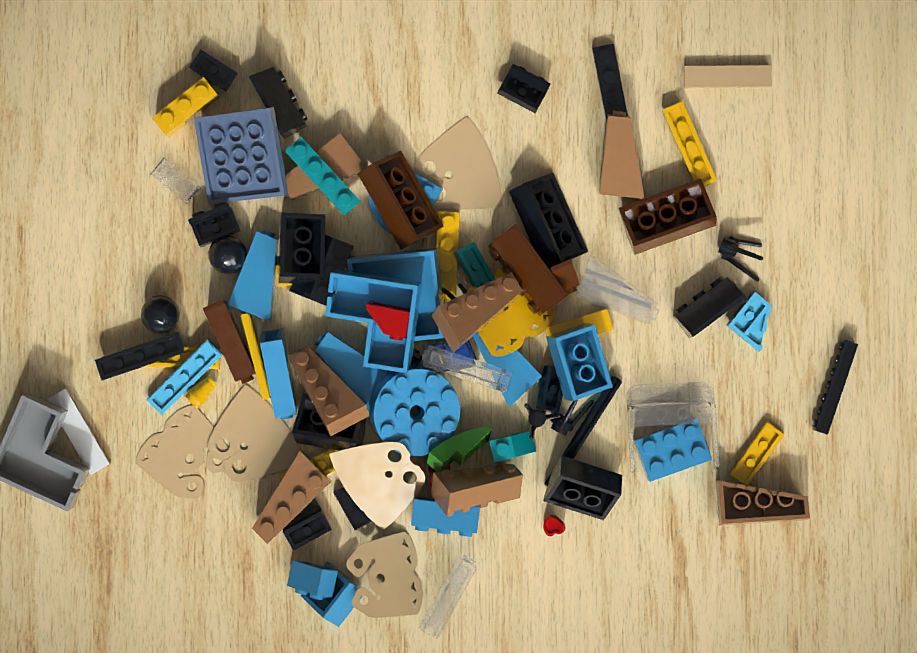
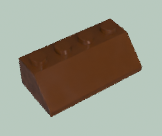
[358,151,444,250]
[619,178,717,255]
[488,224,568,316]

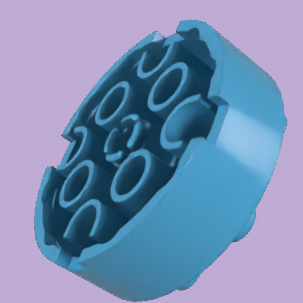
[369,365,460,456]

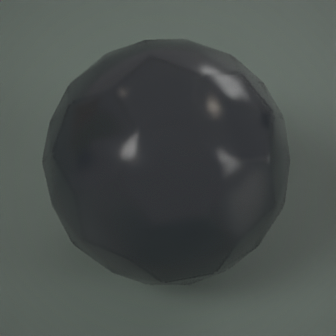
[208,235,247,274]
[141,295,180,334]

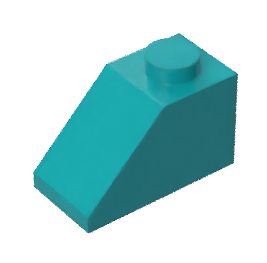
[489,431,536,462]

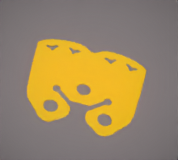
[467,268,555,356]

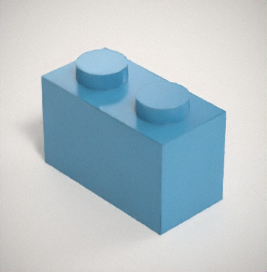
[287,560,338,600]

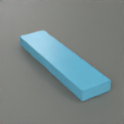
[146,339,223,415]

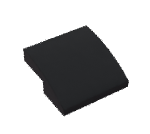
[282,498,332,551]

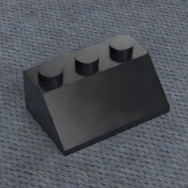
[249,67,308,139]
[278,213,326,284]
[289,235,354,306]
[673,277,746,338]
[292,393,367,451]
[543,455,622,521]

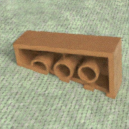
[432,272,523,353]
[288,346,370,436]
[252,450,332,544]
[431,464,523,517]
[716,480,810,526]

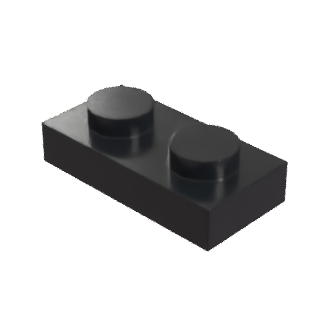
[189,49,238,92]
[536,365,562,413]
[333,487,372,530]

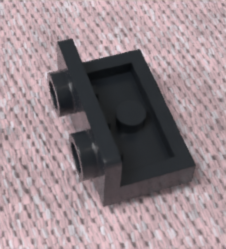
[497,64,551,114]
[188,203,241,247]

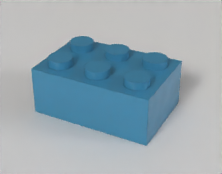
[546,323,613,401]
[633,418,712,482]
[411,497,480,537]

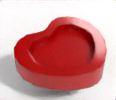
[543,515,566,537]

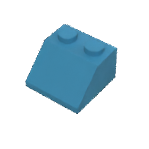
[301,561,362,627]

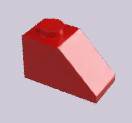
[366,301,410,340]

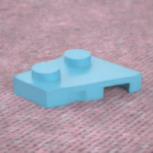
[726,291,772,352]

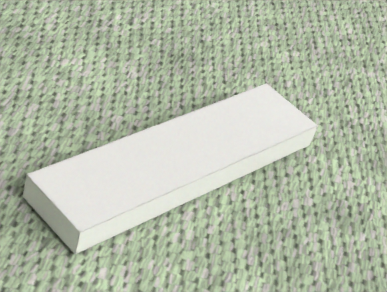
[47,388,111,475]

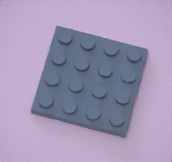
[194,107,288,204]

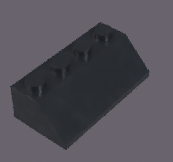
[509,173,588,269]

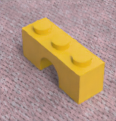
[152,77,220,138]

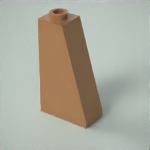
[599,111,644,199]
[284,133,366,200]

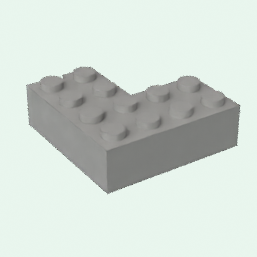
[0,392,91,511]

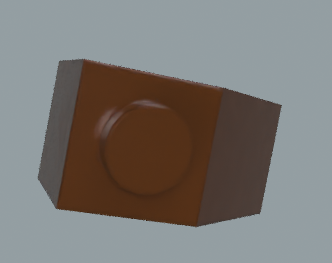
[549,259,580,295]

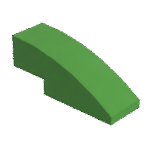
[427,426,492,472]

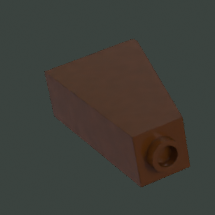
[203,300,256,384]

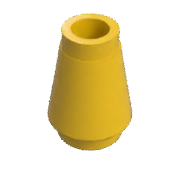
[184,376,217,408]

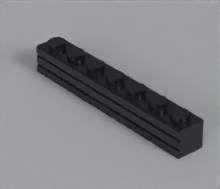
[812,340,858,435]

